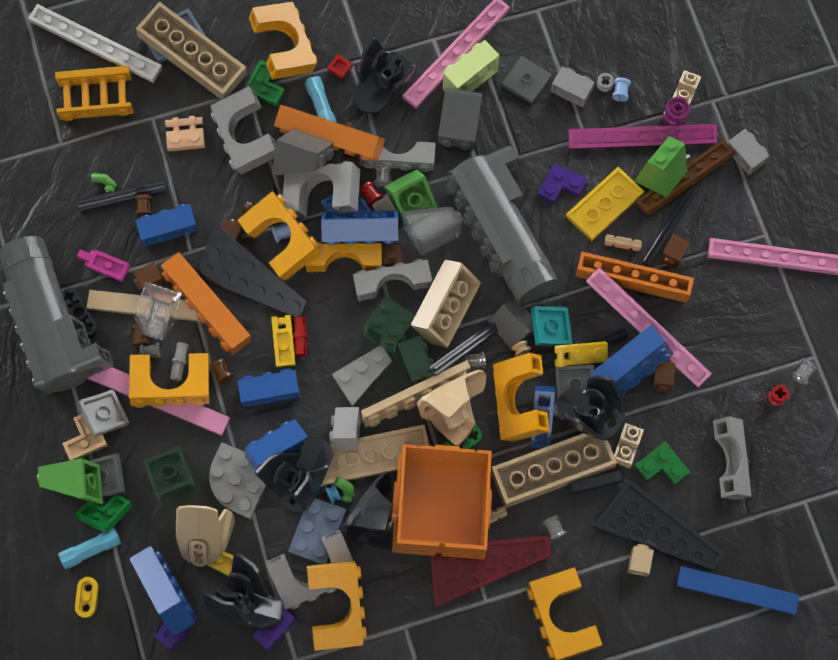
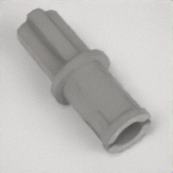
[170,342,189,381]

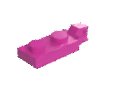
[77,250,131,282]

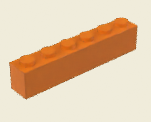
[274,105,385,162]
[161,252,251,355]
[575,252,694,303]

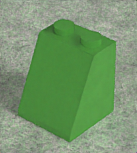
[635,136,688,197]
[37,458,103,504]

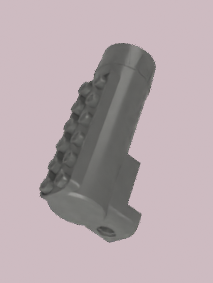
[445,146,559,305]
[0,236,113,394]

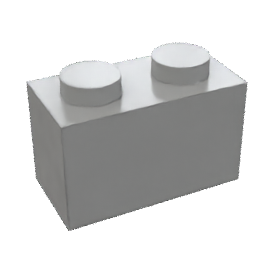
[551,67,595,108]
[727,129,769,175]
[330,407,361,450]

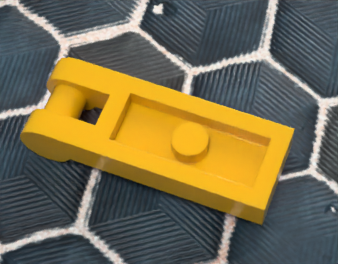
[272,315,296,368]
[555,341,608,367]

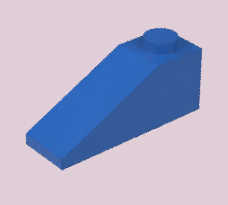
[531,385,555,448]

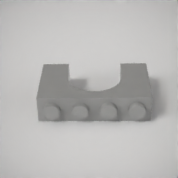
[210,86,276,174]
[283,161,360,219]
[265,530,353,610]

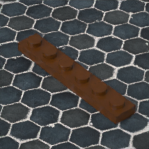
[636,140,735,216]

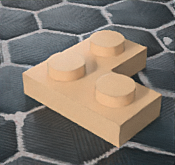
[62,414,108,461]

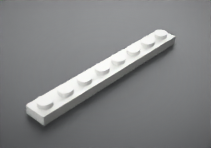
[28,4,163,83]

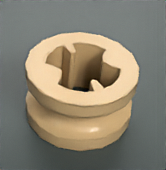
[512,340,531,357]

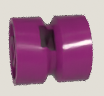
[663,97,690,126]

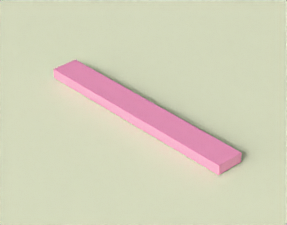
[402,0,510,109]
[707,238,838,275]
[586,268,712,388]
[88,367,230,436]

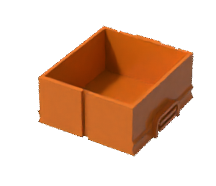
[391,444,492,560]

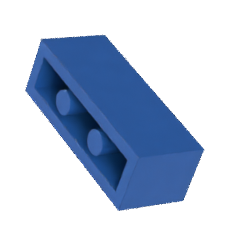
[135,204,198,247]
[237,369,300,407]
[245,419,308,471]

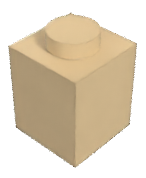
[627,544,654,577]

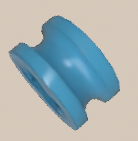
[325,484,341,504]

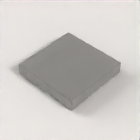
[77,389,130,437]

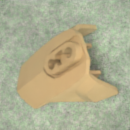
[417,370,486,446]
[176,505,235,567]

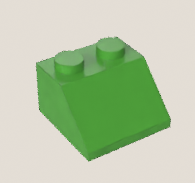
[384,169,438,224]

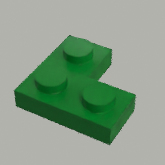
[244,60,285,107]
[634,442,690,485]
[75,495,132,534]

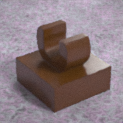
[382,245,403,267]

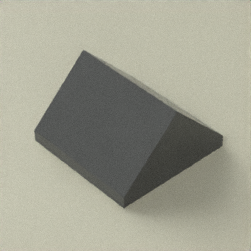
[488,300,534,351]

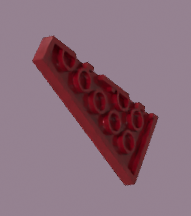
[430,536,551,608]

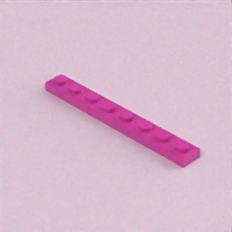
[568,124,717,148]

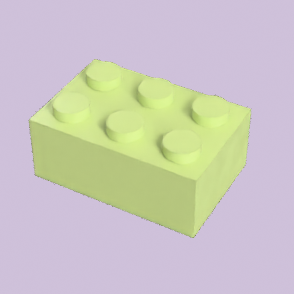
[443,40,500,92]

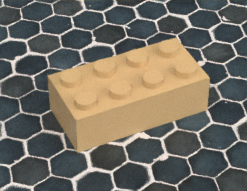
[411,260,481,348]

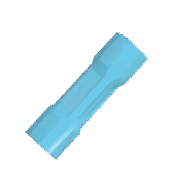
[305,76,337,123]
[58,527,121,569]

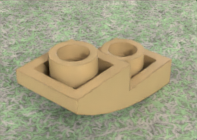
[673,70,701,105]
[614,423,644,468]

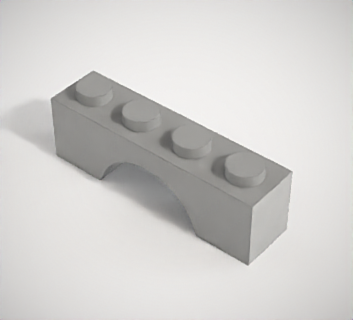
[360,142,436,172]
[353,259,432,301]
[713,416,752,500]

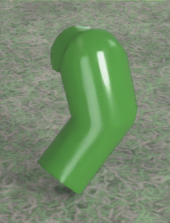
[91,173,117,193]
[334,476,355,503]

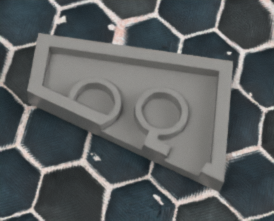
[332,345,392,407]

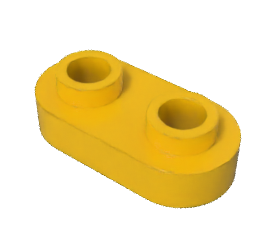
[75,577,99,618]

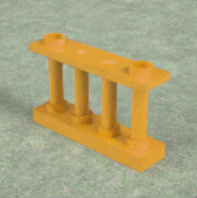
[55,66,134,121]

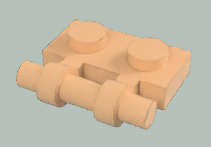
[165,116,205,151]

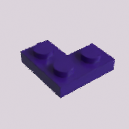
[537,163,588,204]

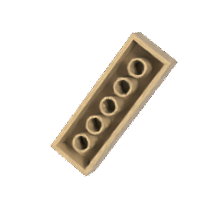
[136,2,247,100]
[491,433,617,508]

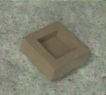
[372,195,397,211]

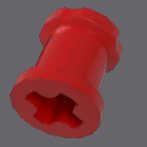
[359,182,383,206]
[768,385,789,406]

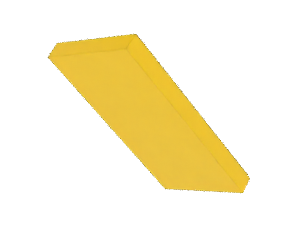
[565,167,645,242]

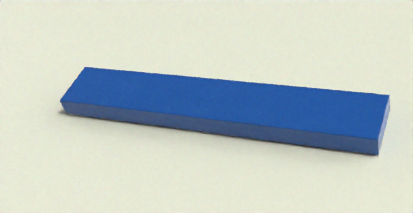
[676,566,799,615]

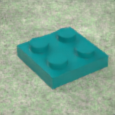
[531,306,573,346]

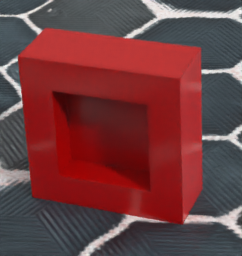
[327,54,353,80]

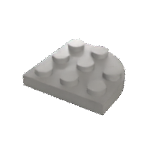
[209,442,266,520]

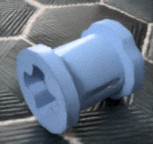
[612,78,631,101]
[271,223,291,243]

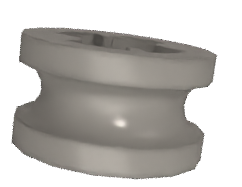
[597,73,614,92]

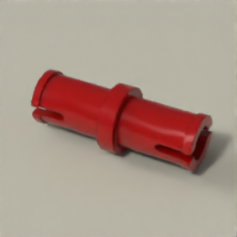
[293,317,308,357]

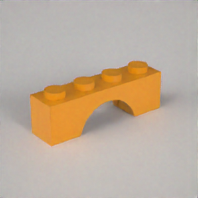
[305,242,382,272]

